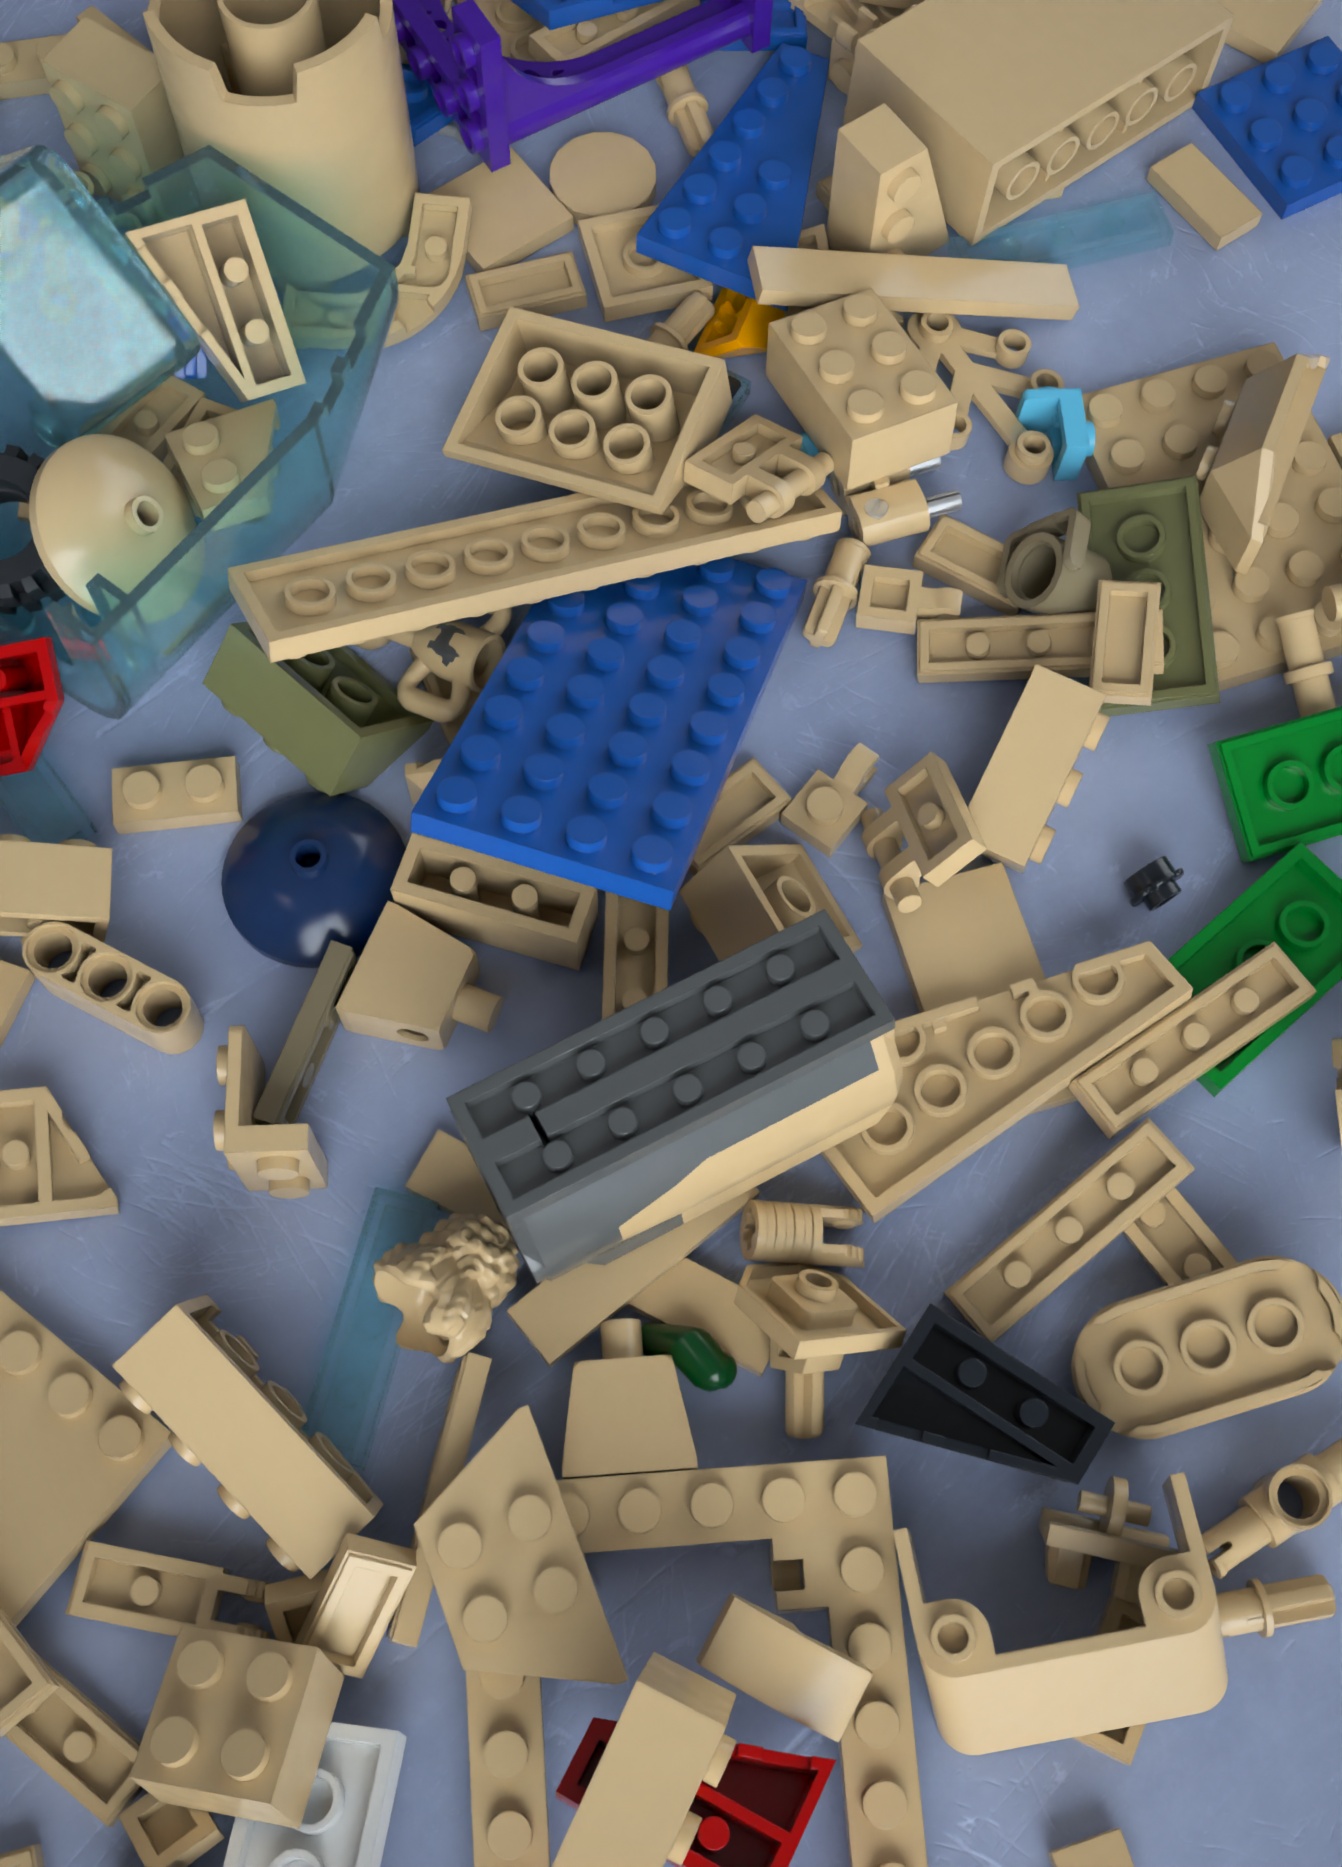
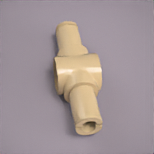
[1201,1438,1342,1579]

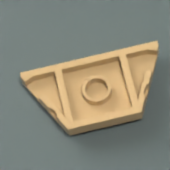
[413,1405,629,1684]

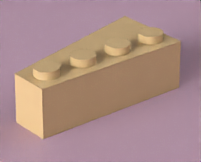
[112,1294,384,1580]

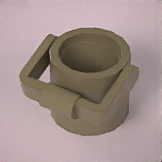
[997,507,1112,614]

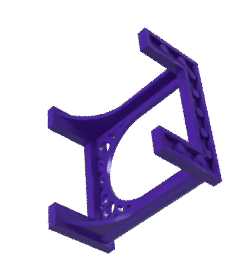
[392,0,773,172]

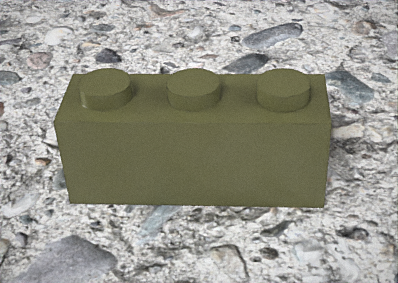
[202,622,434,796]

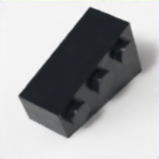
[855,1303,1115,1485]

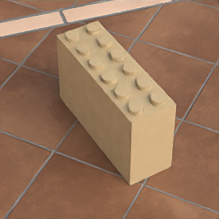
[843,0,1235,246]

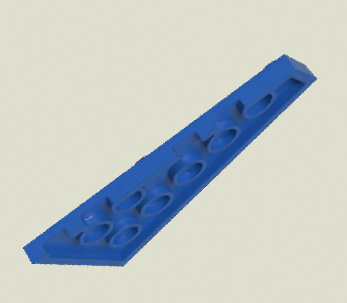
[636,42,830,312]

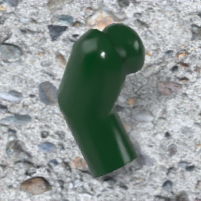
[642,1322,737,1392]

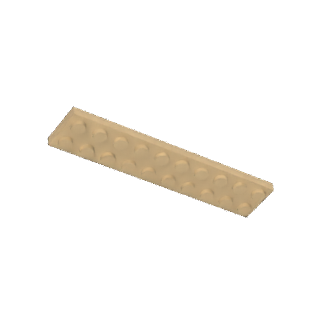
[227,473,842,663]

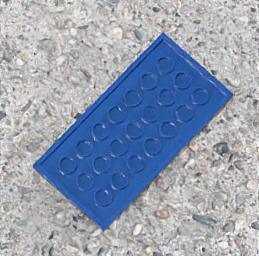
[411,556,808,911]

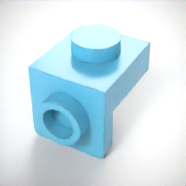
[1015,386,1095,481]

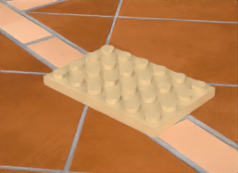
[1082,342,1342,691]

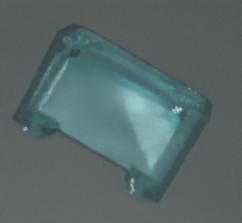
[0,145,200,448]

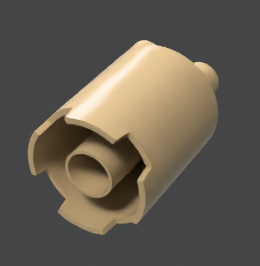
[142,0,420,296]

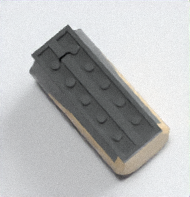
[446,909,903,1283]

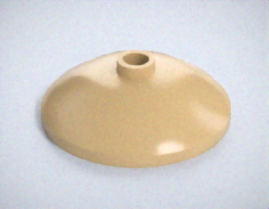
[29,434,199,621]

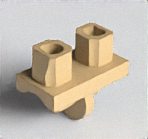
[1038,1476,1179,1604]

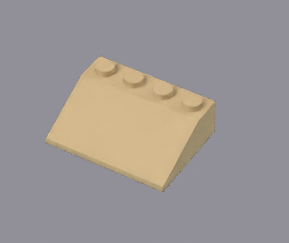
[442,306,732,515]

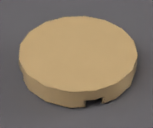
[550,132,656,225]

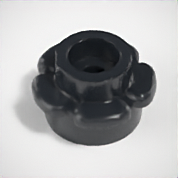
[1123,856,1184,912]

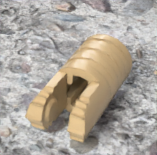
[740,1199,864,1268]

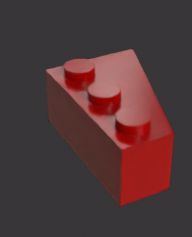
[556,1717,836,1867]

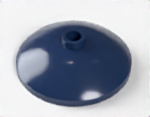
[221,791,406,968]

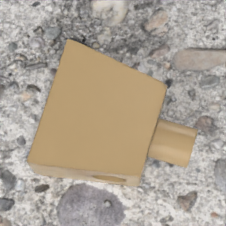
[335,901,503,1050]
[562,1318,698,1479]

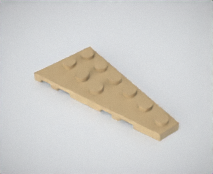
[820,941,1193,1224]

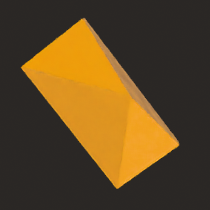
[694,287,784,359]

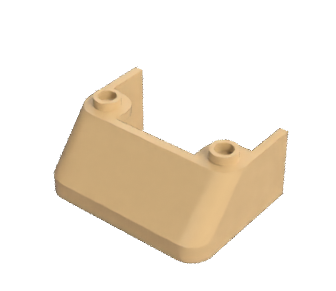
[892,1472,1228,1755]

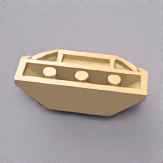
[1195,354,1331,575]

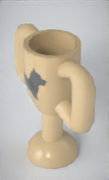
[357,607,512,723]

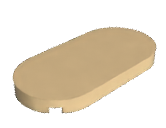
[1071,1256,1342,1439]

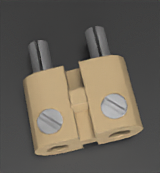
[829,457,962,547]

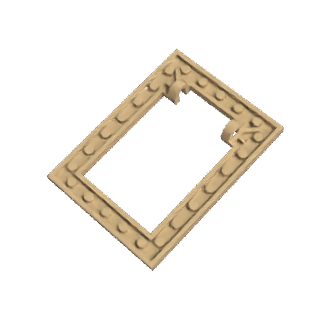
[466,1455,928,1867]

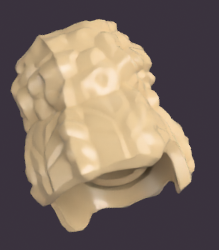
[372,1213,520,1363]

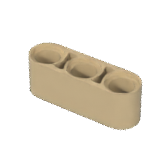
[22,921,204,1055]

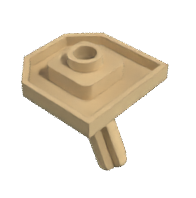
[733,1262,907,1439]

